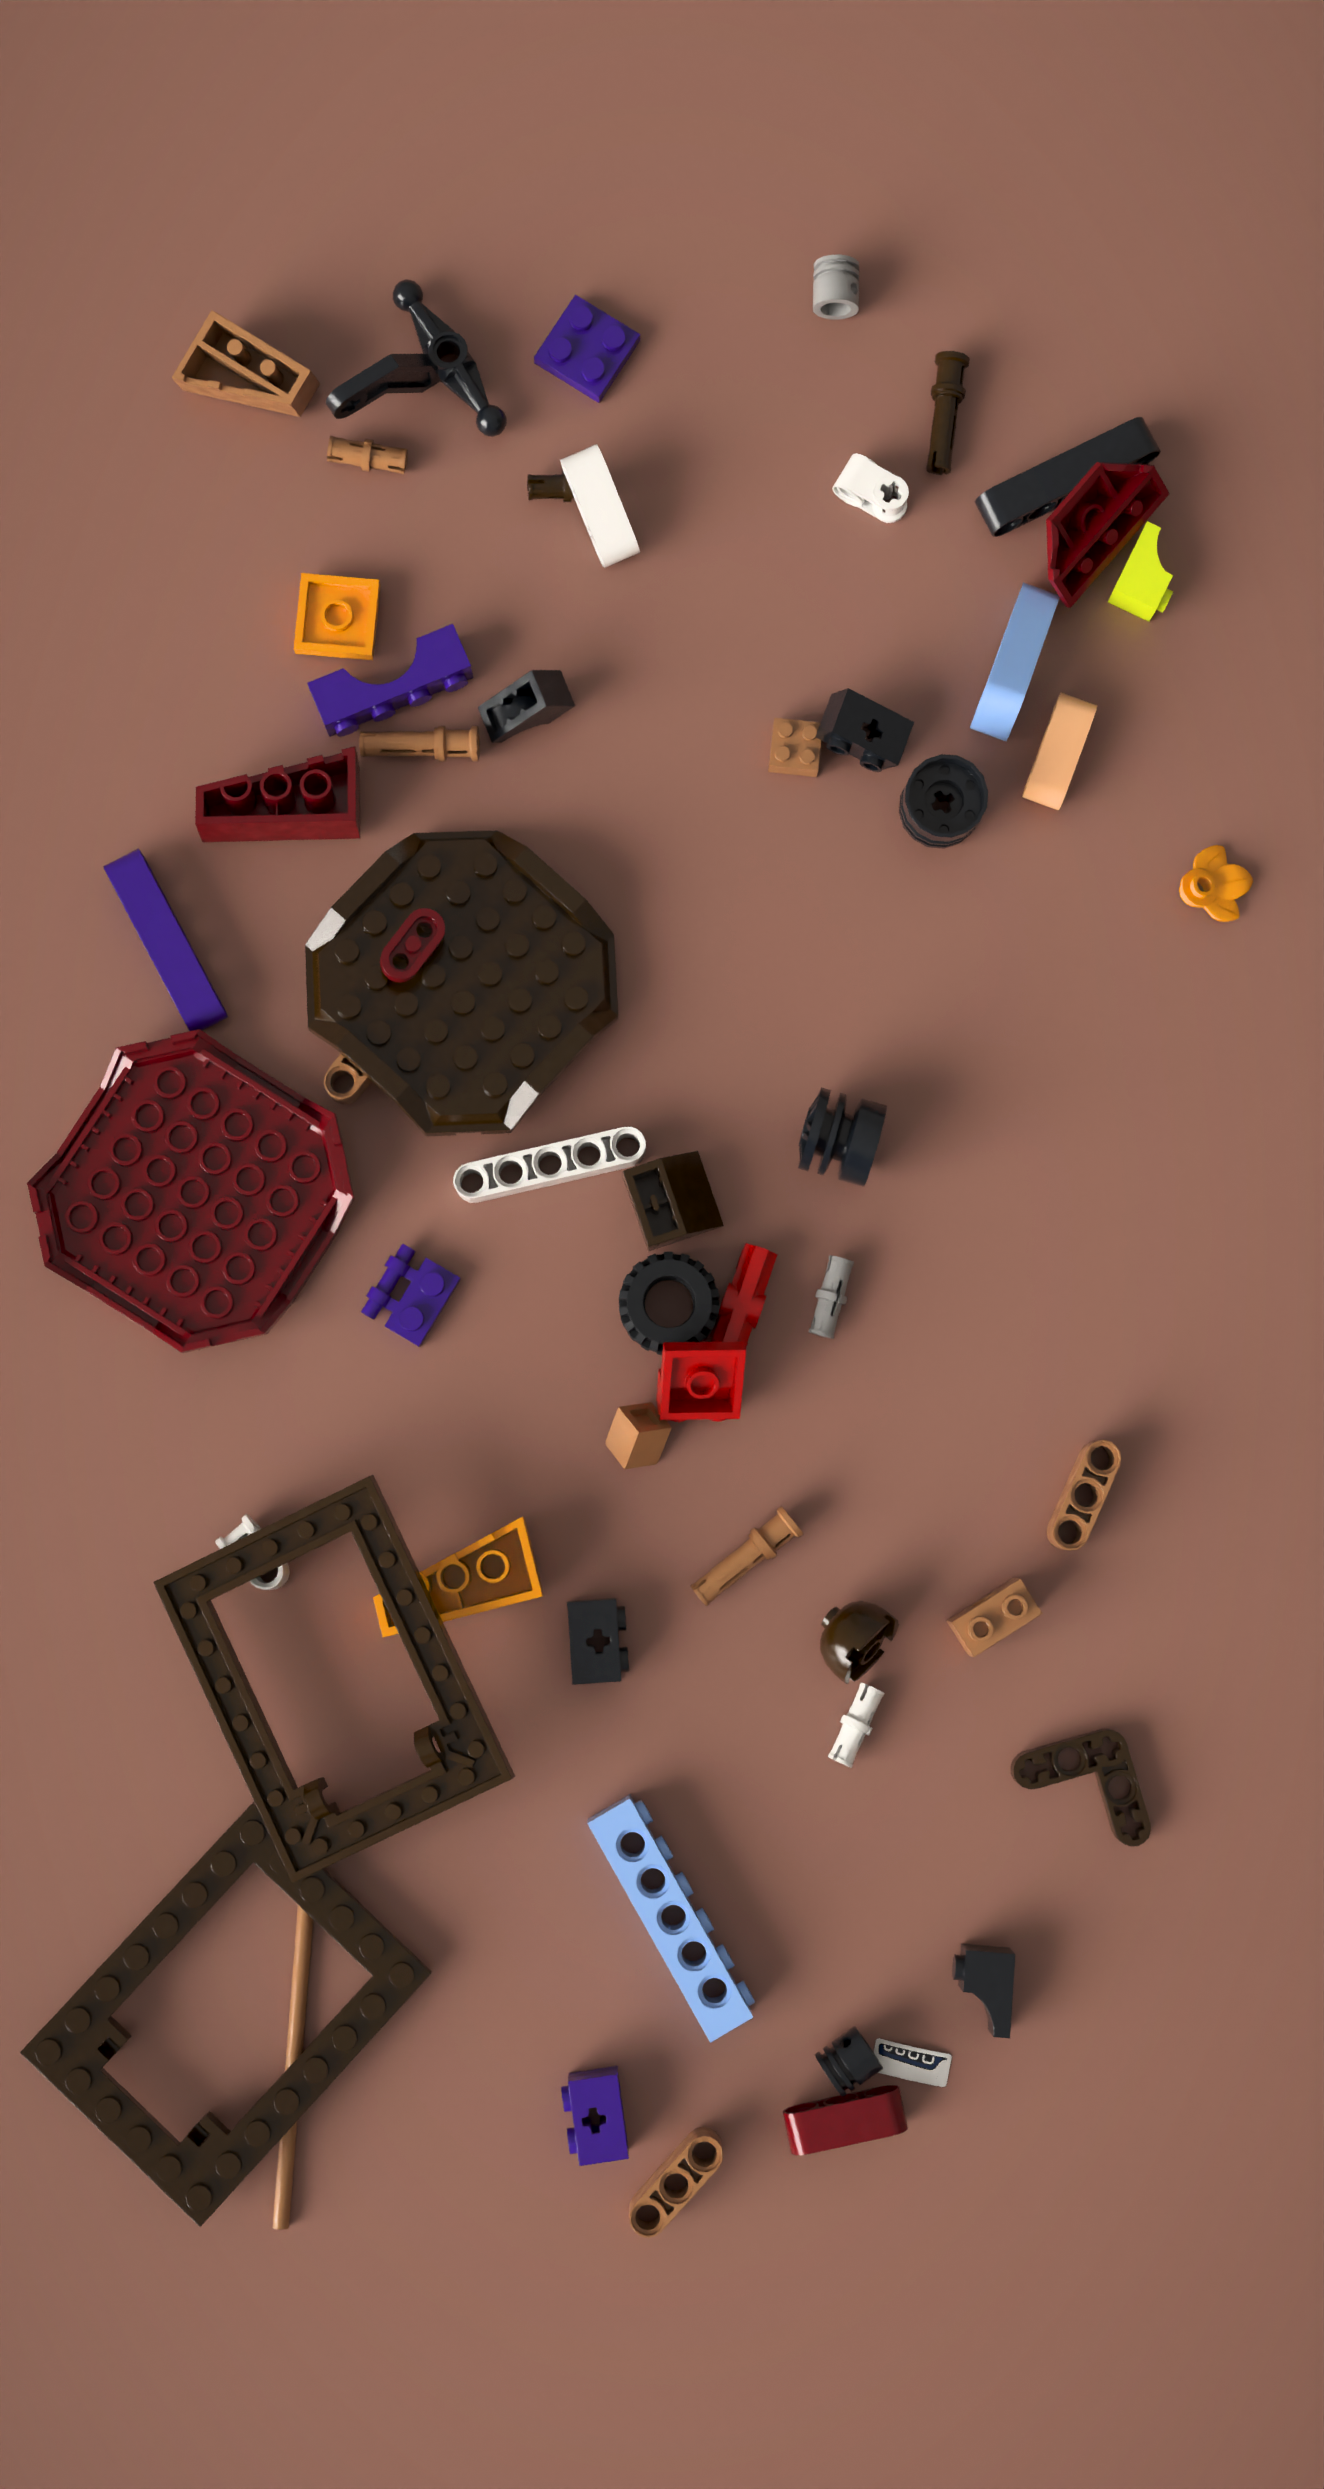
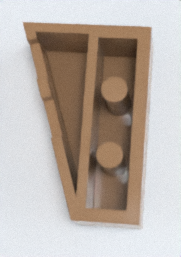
[172,310,320,417]

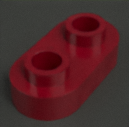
[380,908,445,983]

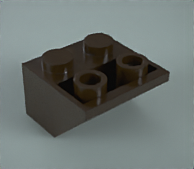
[623,1151,724,1252]

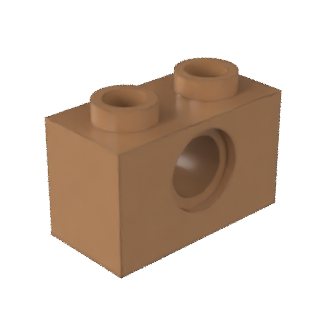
[946,1578,1043,1657]

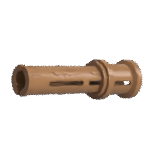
[359,726,480,761]
[690,1506,804,1606]

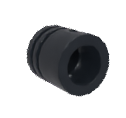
[815,2026,883,2097]

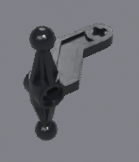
[326,279,507,437]

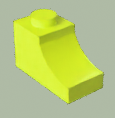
[1108,521,1174,622]

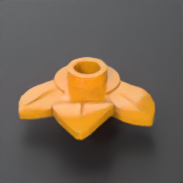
[1179,845,1253,922]

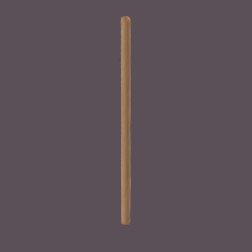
[272,1905,313,2230]

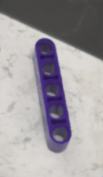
[103,848,228,1031]

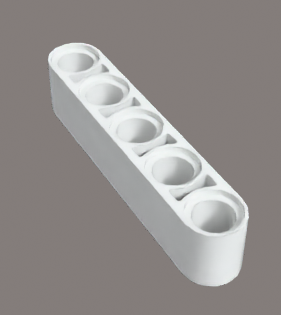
[453,1127,646,1203]

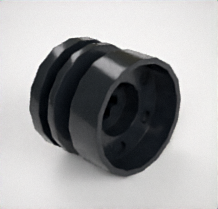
[899,754,988,849]
[798,1087,887,1187]

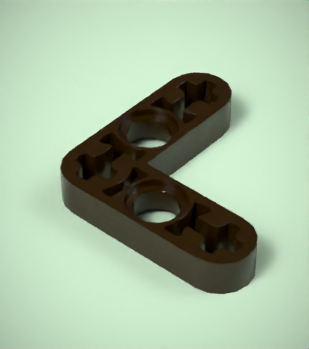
[1011,1729,1151,1847]

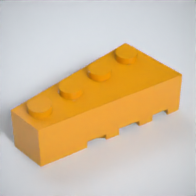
[373,1516,544,1637]

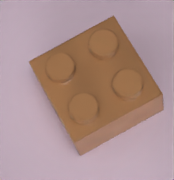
[768,718,821,777]

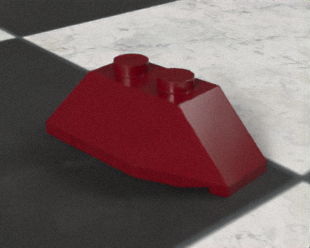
[1046,462,1170,608]

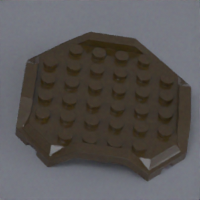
[305,831,618,1136]

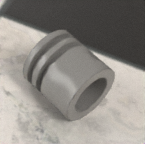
[813,254,859,320]

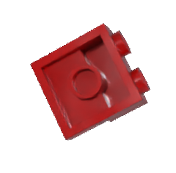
[656,1341,746,1422]

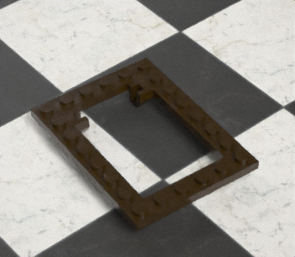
[153,1475,515,1883]
[20,1802,432,2227]

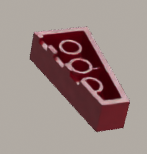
[195,746,360,842]

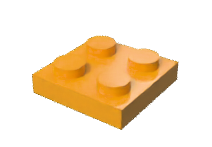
[294,573,381,660]

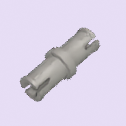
[809,1255,854,1339]

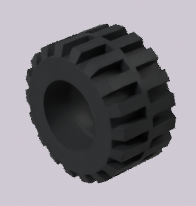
[619,1252,720,1355]

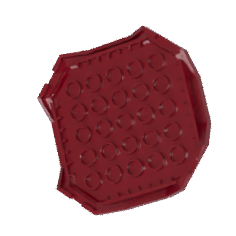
[27,1029,355,1353]

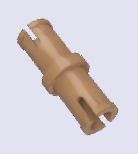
[327,436,408,474]

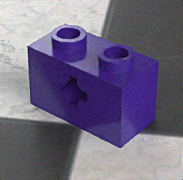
[561,2066,629,2166]

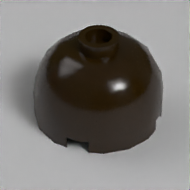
[820,1601,899,1684]

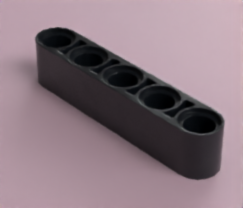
[975,417,1161,537]

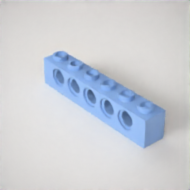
[587,1795,755,2043]

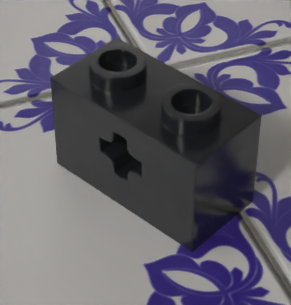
[816,688,914,772]
[567,1598,629,1685]

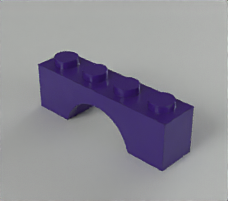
[307,624,473,737]

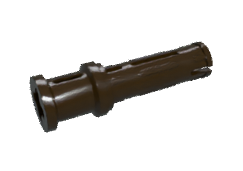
[926,351,970,475]

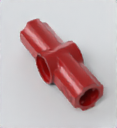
[711,1243,778,1347]

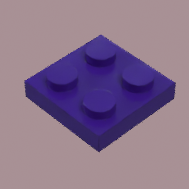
[534,295,640,403]

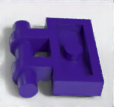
[361,1243,461,1347]

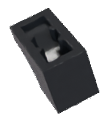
[478,670,575,743]
[952,1944,1015,2038]

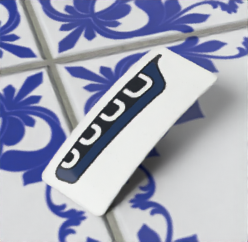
[874,2038,952,2087]

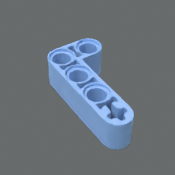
[970,582,1060,741]

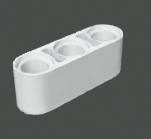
[560,444,640,568]

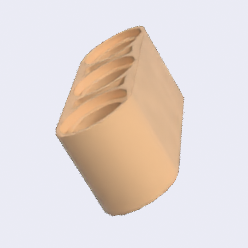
[1022,692,1097,811]

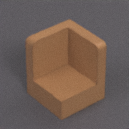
[605,1402,672,1469]

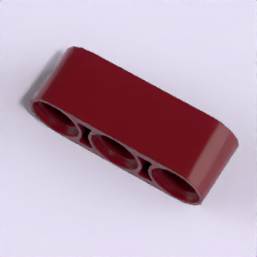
[783,2085,908,2155]

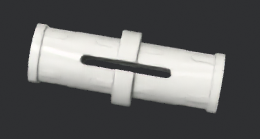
[828,1682,885,1768]

